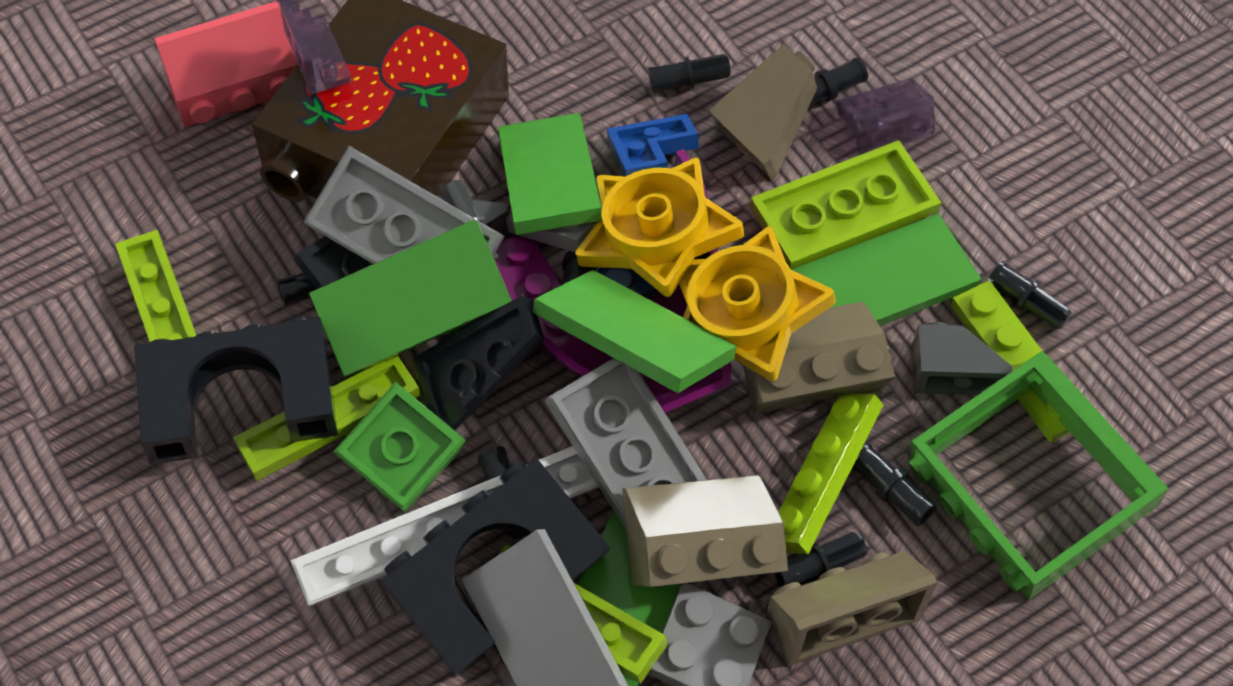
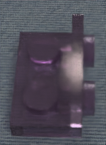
[278,0,351,94]
[837,78,935,155]

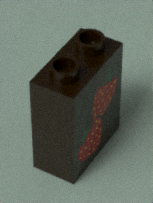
[252,0,509,202]

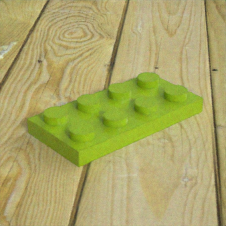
[749,140,941,269]

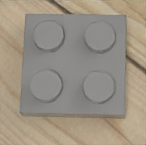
[648,583,772,686]

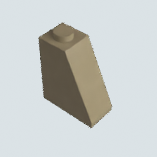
[709,44,817,180]

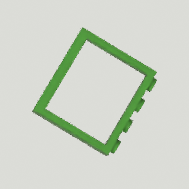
[909,350,1169,600]

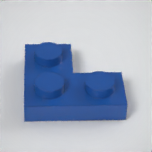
[607,114,699,177]

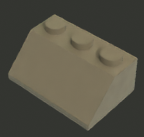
[742,301,895,414]
[622,475,788,587]
[766,551,938,666]

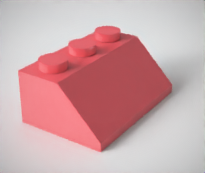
[154,1,298,127]

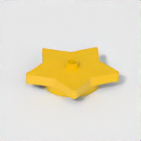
[575,158,744,297]
[679,226,836,382]

